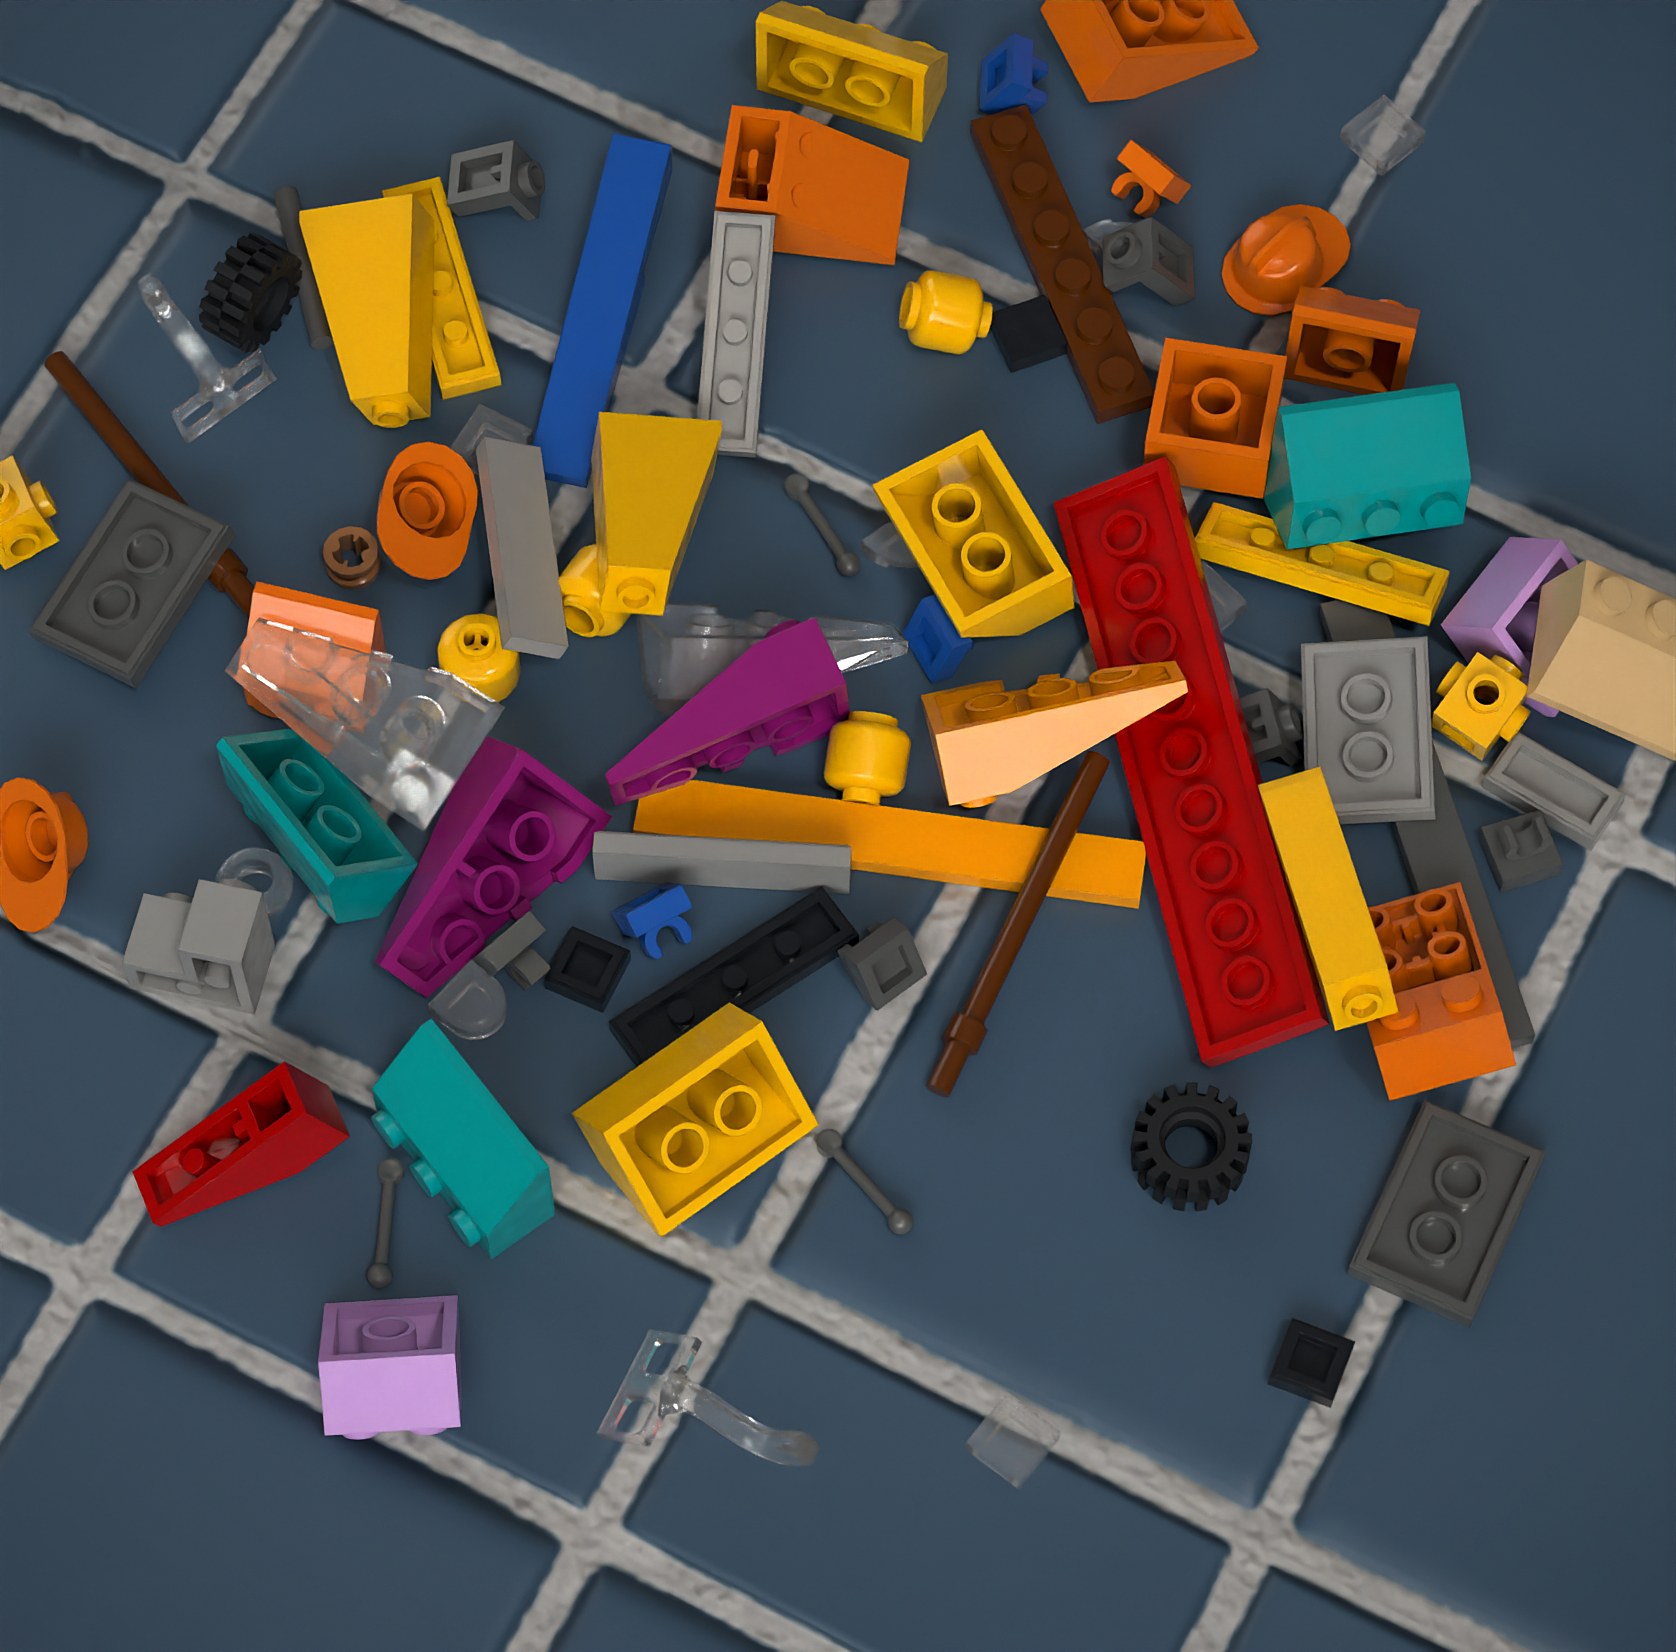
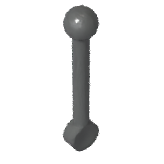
[785,473,861,577]
[816,1129,914,1235]
[367,1158,404,1289]

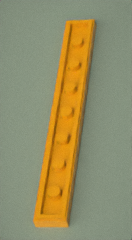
[633,780,1146,909]

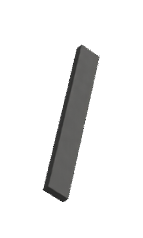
[1318,599,1536,1048]

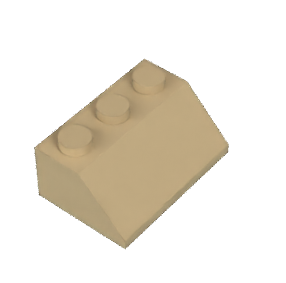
[1527,559,1676,761]

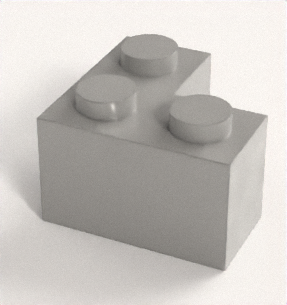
[122,879,275,1015]

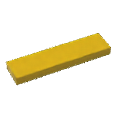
[382,176,501,400]
[1195,502,1450,626]

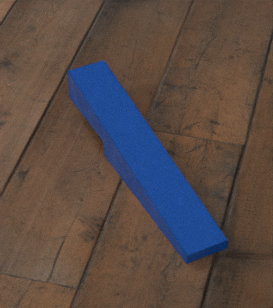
[532,133,673,488]

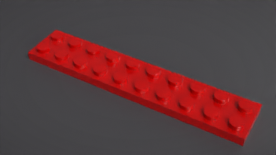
[1053,456,1330,1068]

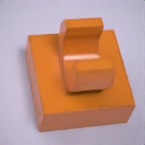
[1111,140,1192,218]

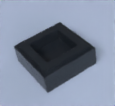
[990,295,1068,373]
[544,926,631,1013]
[1268,1318,1355,1408]

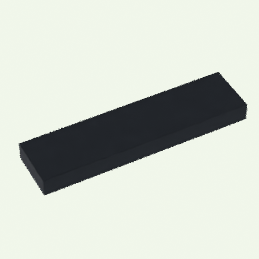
[609,887,859,1067]

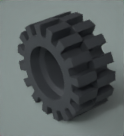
[199,233,303,353]
[1130,1082,1252,1212]

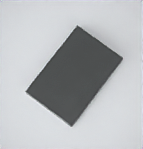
[29,479,235,689]
[1347,1099,1546,1328]

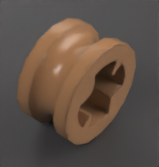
[323,526,381,590]

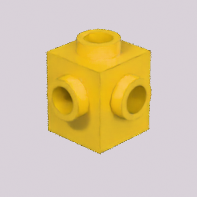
[0,455,60,570]
[1432,652,1531,761]

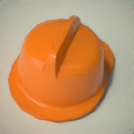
[1222,204,1351,316]
[377,441,478,580]
[0,777,89,933]

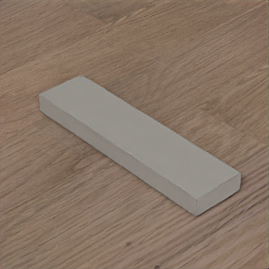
[697,211,776,458]
[476,436,569,659]
[592,831,852,894]

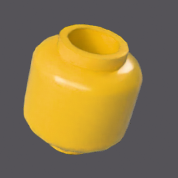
[899,270,993,355]
[558,544,632,638]
[437,613,521,707]
[823,711,911,805]

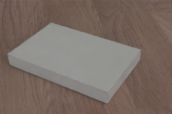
[1301,636,1436,824]

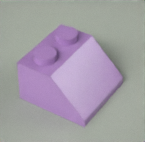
[1441,537,1578,717]
[318,1295,462,1440]

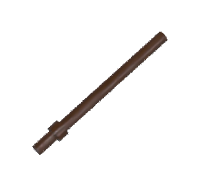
[45,351,255,619]
[926,751,1110,1097]

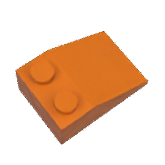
[1040,0,1259,103]

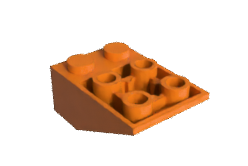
[715,105,910,265]
[1367,882,1516,1101]

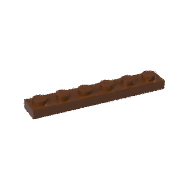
[970,104,1155,424]

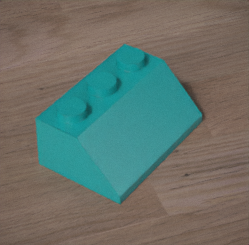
[1264,383,1471,549]
[216,727,418,924]
[371,1018,555,1260]

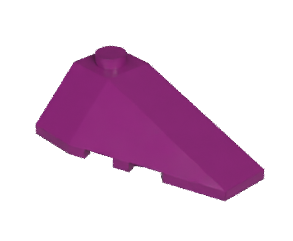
[605,617,850,806]
[375,736,612,998]

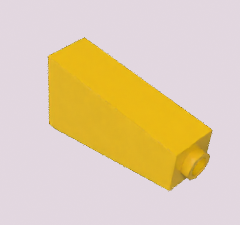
[299,193,435,428]
[591,412,722,616]
[1258,766,1399,1031]

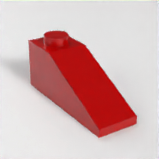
[132,1061,350,1227]

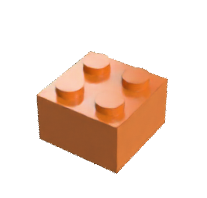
[1143,337,1287,499]

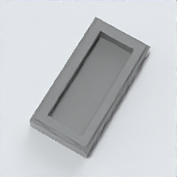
[1482,732,1626,851]

